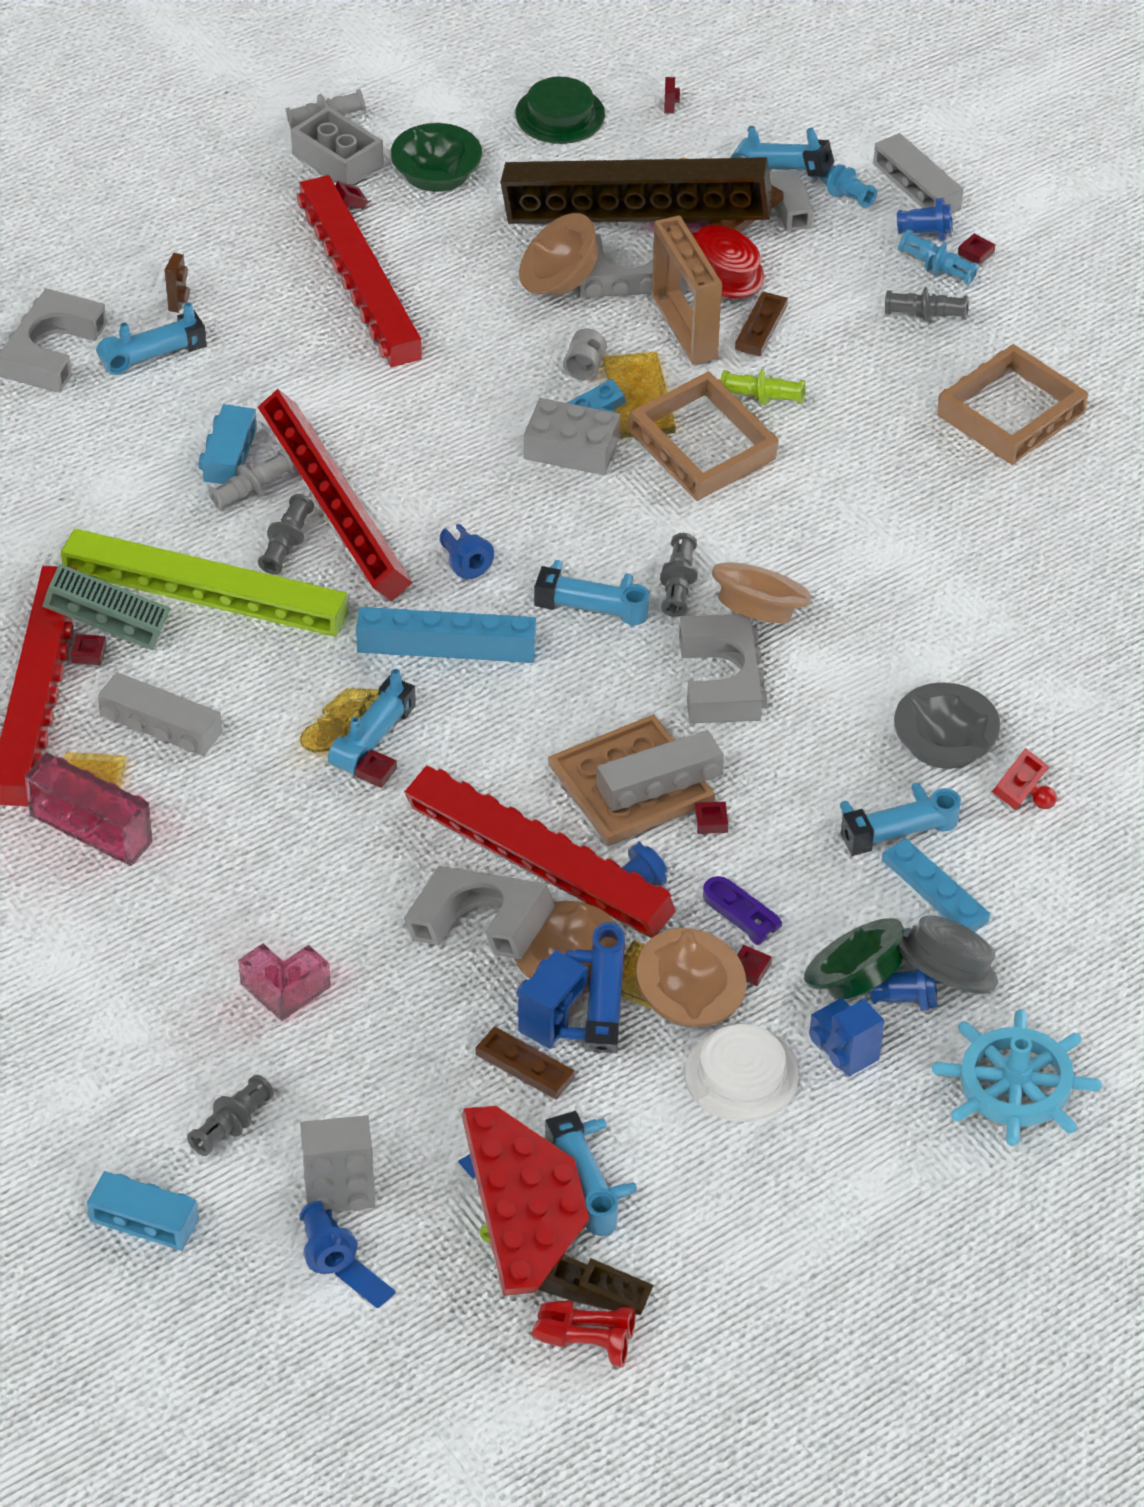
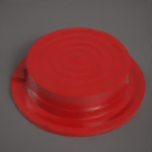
[691,225,764,299]

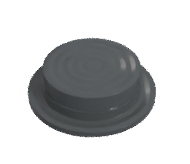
[894,682,1000,769]
[898,915,998,994]

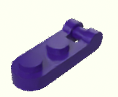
[703,876,782,945]

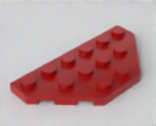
[461,1106,589,1296]

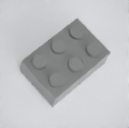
[291,106,384,185]
[524,397,620,476]
[300,1115,375,1212]

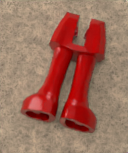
[532,1301,636,1368]

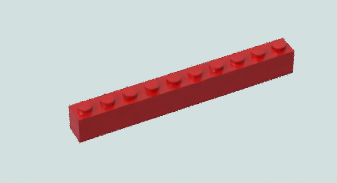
[297,175,422,367]
[257,388,413,602]
[0,565,77,807]
[404,765,676,938]

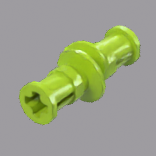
[720,369,806,406]

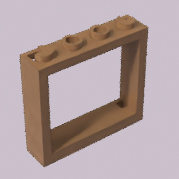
[652,215,722,365]
[937,344,1089,465]
[627,371,779,501]

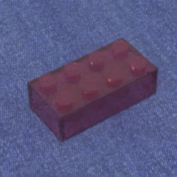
[25,752,153,867]

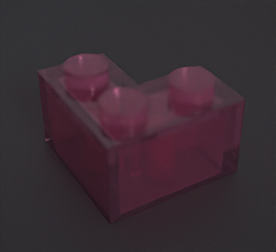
[238,943,331,1021]

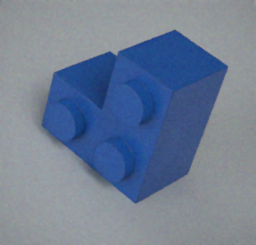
[517,950,588,1049]
[809,997,884,1077]

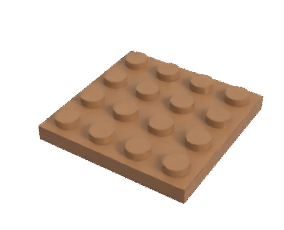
[548,714,715,846]

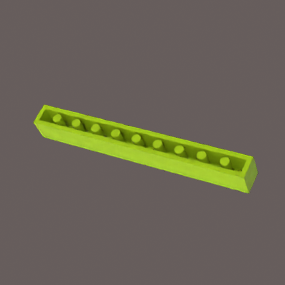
[61,528,348,637]

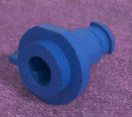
[897,198,953,241]
[439,523,494,579]
[621,841,667,887]
[870,968,938,1011]
[299,1201,358,1274]

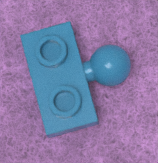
[567,379,627,413]

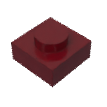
[664,77,680,114]
[335,181,368,210]
[958,233,996,266]
[71,634,107,666]
[355,749,397,788]
[695,801,728,834]
[737,945,772,986]

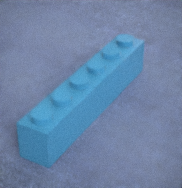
[356,607,536,663]

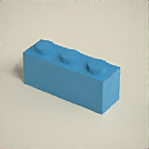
[198,404,257,484]
[87,1171,199,1251]

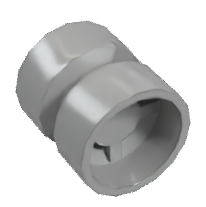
[563,328,607,381]

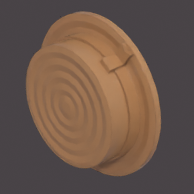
[519,213,598,296]
[712,562,812,623]
[514,901,617,992]
[635,928,746,1027]

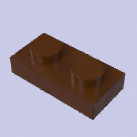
[165,252,190,313]

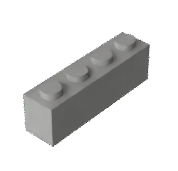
[873,133,963,213]
[98,672,222,756]
[596,730,724,812]

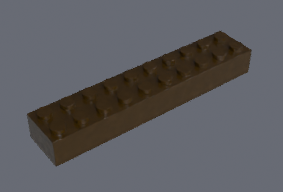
[500,157,773,224]

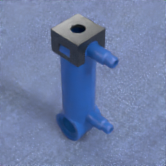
[560,922,625,1054]

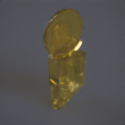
[300,688,379,753]

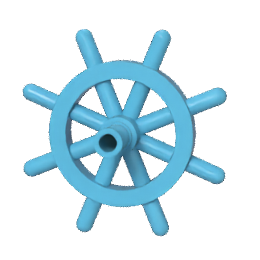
[932,1009,1103,1146]

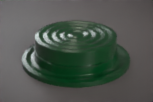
[515,76,605,144]
[391,123,482,192]
[804,918,905,1000]

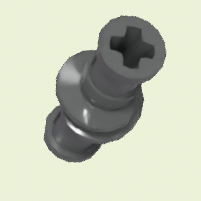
[885,287,969,323]
[258,493,314,575]
[660,533,698,617]
[187,1075,274,1156]

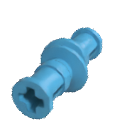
[810,164,877,208]
[898,229,979,286]

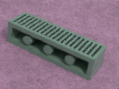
[42,564,170,650]

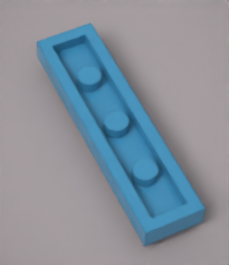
[882,838,990,931]

